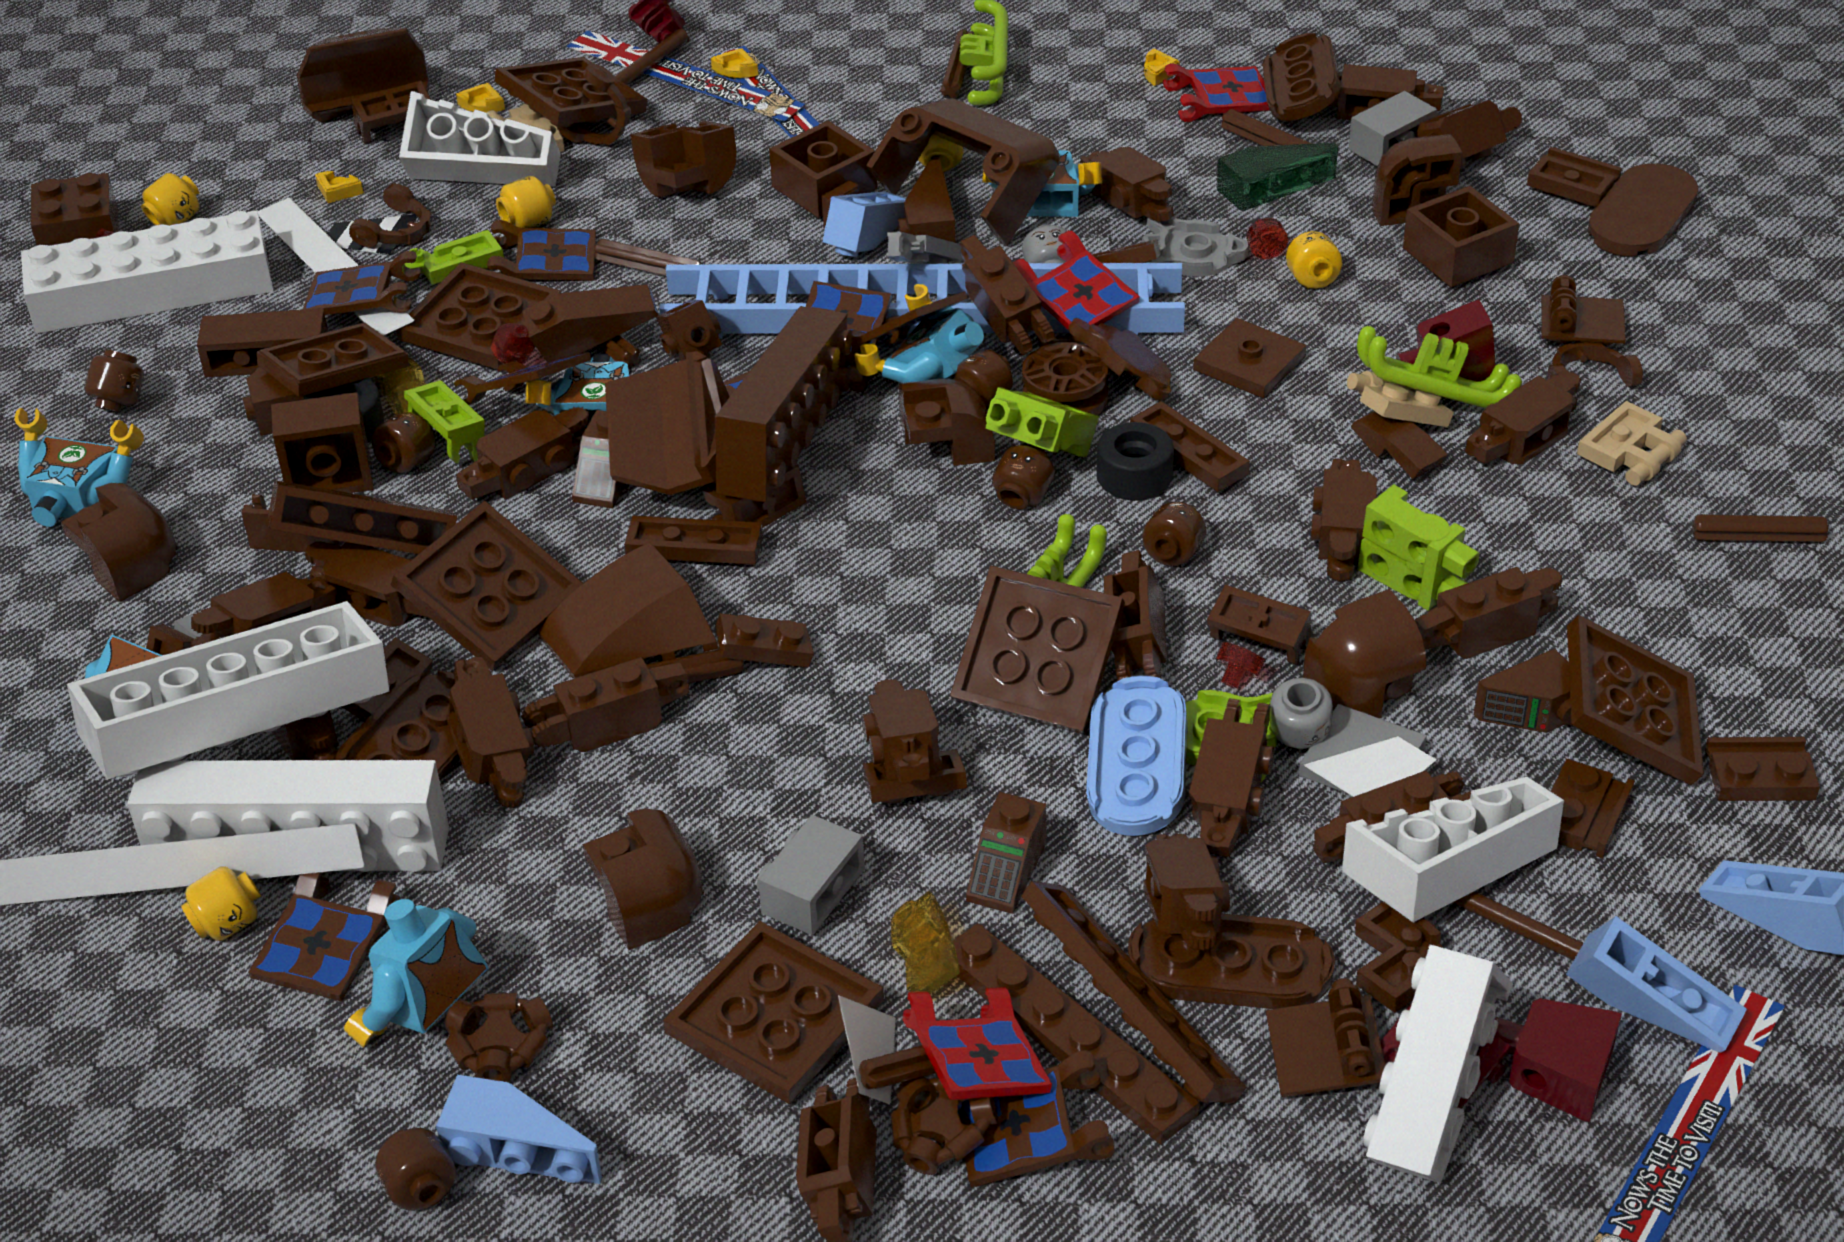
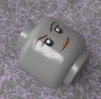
[1022,225,1067,263]
[1270,678,1333,749]

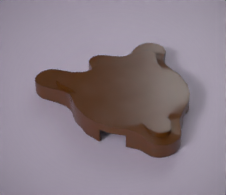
[1068,318,1172,401]

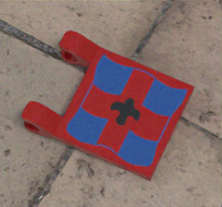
[1163,63,1270,122]
[1013,230,1140,329]
[902,987,1052,1100]

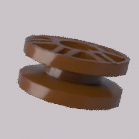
[1022,342,1109,415]

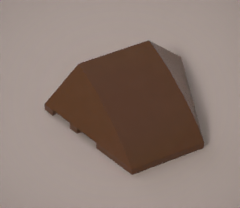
[538,542,718,679]

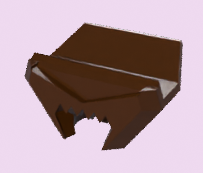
[296,28,430,123]
[605,351,730,495]

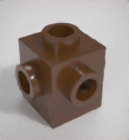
[656,300,722,361]

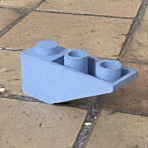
[436,1075,602,1184]

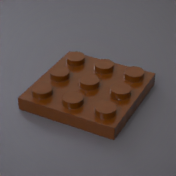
[494,57,648,127]
[396,262,561,369]
[391,500,584,671]
[950,565,1125,735]
[1567,614,1704,785]
[663,921,884,1104]

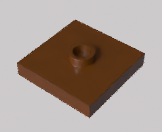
[1193,318,1307,398]

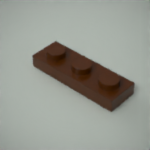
[1130,401,1250,492]
[624,515,763,565]

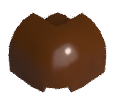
[630,121,737,198]
[1372,134,1462,226]
[899,378,995,466]
[61,483,178,602]
[1303,589,1426,718]
[583,808,704,951]

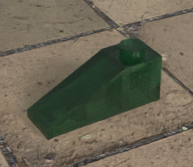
[1216,143,1338,212]

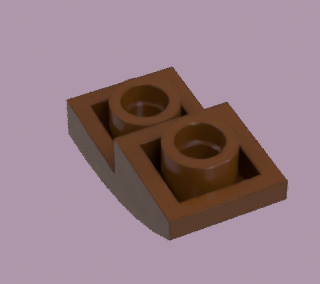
[1351,411,1448,480]

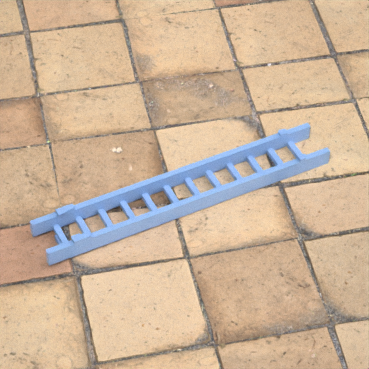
[659,263,1185,338]

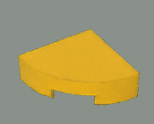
[711,48,758,78]
[1144,48,1180,86]
[456,83,505,113]
[315,171,364,203]

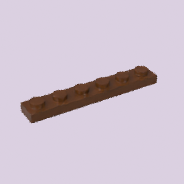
[1021,880,1247,1103]
[941,923,1200,1145]

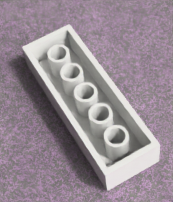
[21,210,274,334]
[67,601,389,780]
[127,760,449,872]

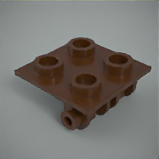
[1541,275,1626,346]
[1266,978,1385,1097]

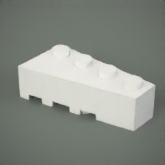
[399,91,561,187]
[1342,777,1564,922]
[1364,945,1513,1184]

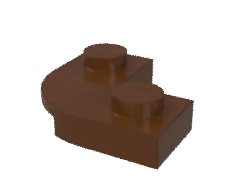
[1355,901,1443,1013]

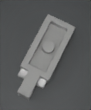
[887,232,962,264]

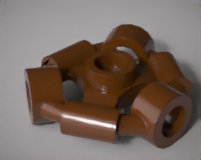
[445,993,553,1082]
[890,1076,999,1175]

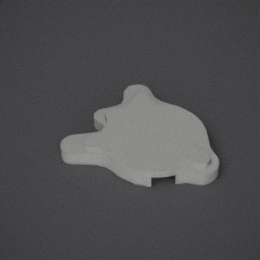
[1142,217,1249,277]

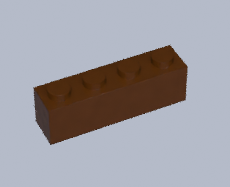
[267,480,457,554]

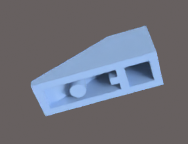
[822,191,906,257]
[1699,860,1844,955]
[1566,916,1747,1053]

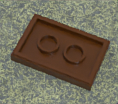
[257,323,409,397]

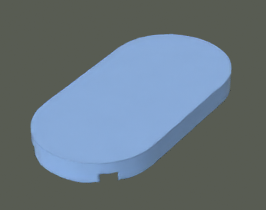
[1086,675,1188,836]

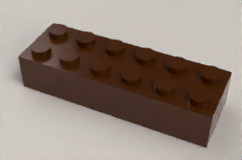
[715,306,853,502]

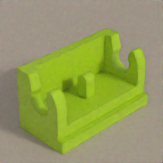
[404,380,485,464]

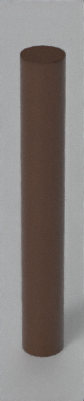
[614,29,688,85]
[1452,891,1583,961]

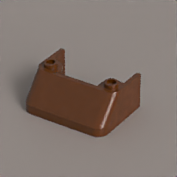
[866,99,1060,246]

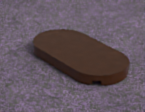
[1262,33,1341,121]
[1588,163,1698,257]
[335,671,460,781]
[1128,913,1335,1009]

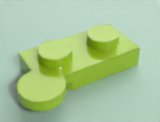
[405,230,504,285]

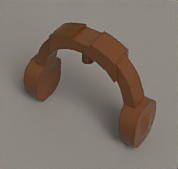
[557,63,631,145]
[349,183,431,248]
[1547,342,1643,387]

